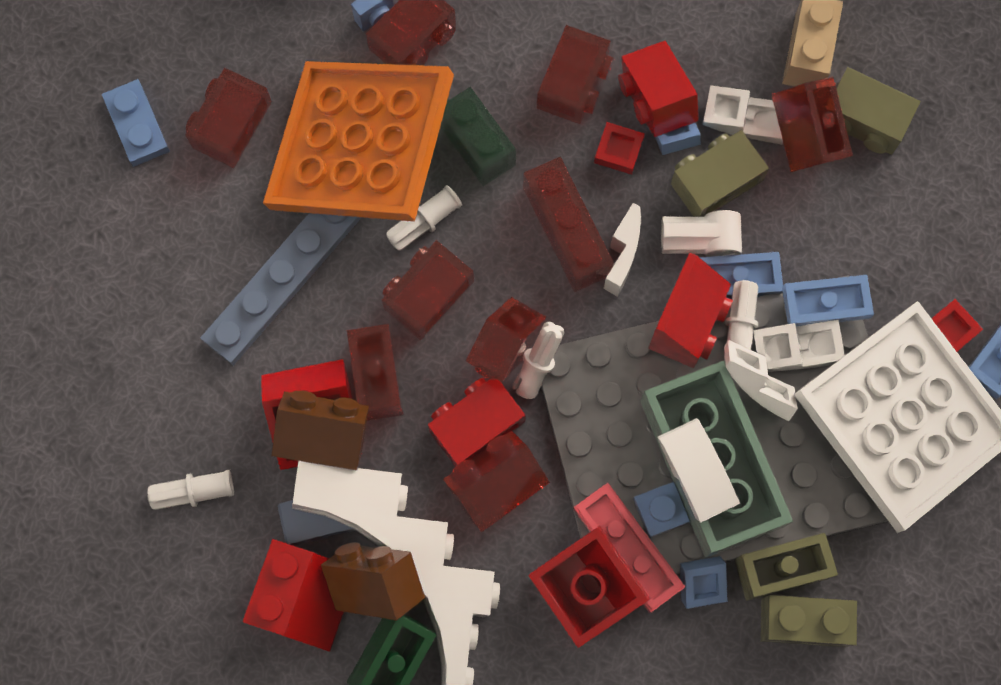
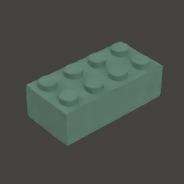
[640,361,793,558]

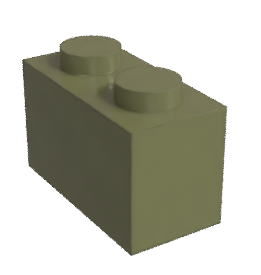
[820,67,921,155]
[671,130,769,217]
[734,533,838,601]
[760,595,857,647]

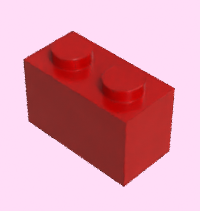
[618,40,699,137]
[428,375,526,471]

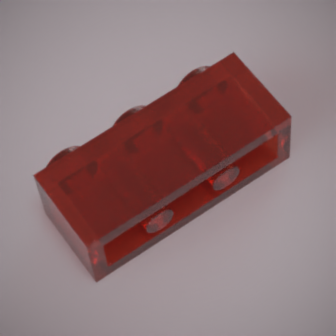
[523,156,614,292]

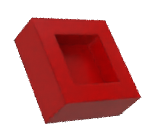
[594,122,645,175]
[931,299,983,352]

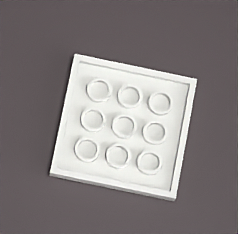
[793,301,1001,533]

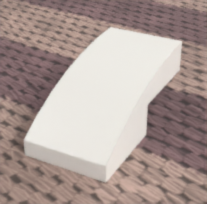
[703,85,789,145]
[604,203,641,297]
[753,319,845,372]
[724,340,798,421]
[657,418,740,523]

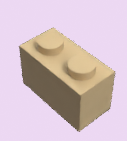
[782,0,843,92]

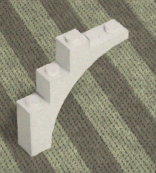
[292,461,500,685]

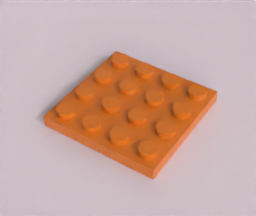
[263,61,454,222]

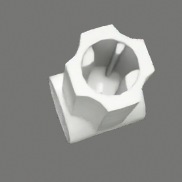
[661,210,742,257]

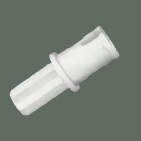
[386,185,462,251]
[724,280,758,361]
[512,322,564,399]
[147,470,234,510]

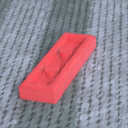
[573,483,685,613]

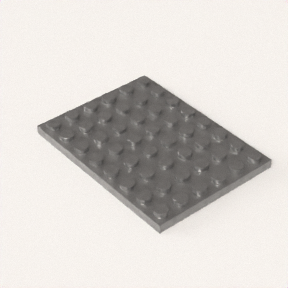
[541,275,888,574]

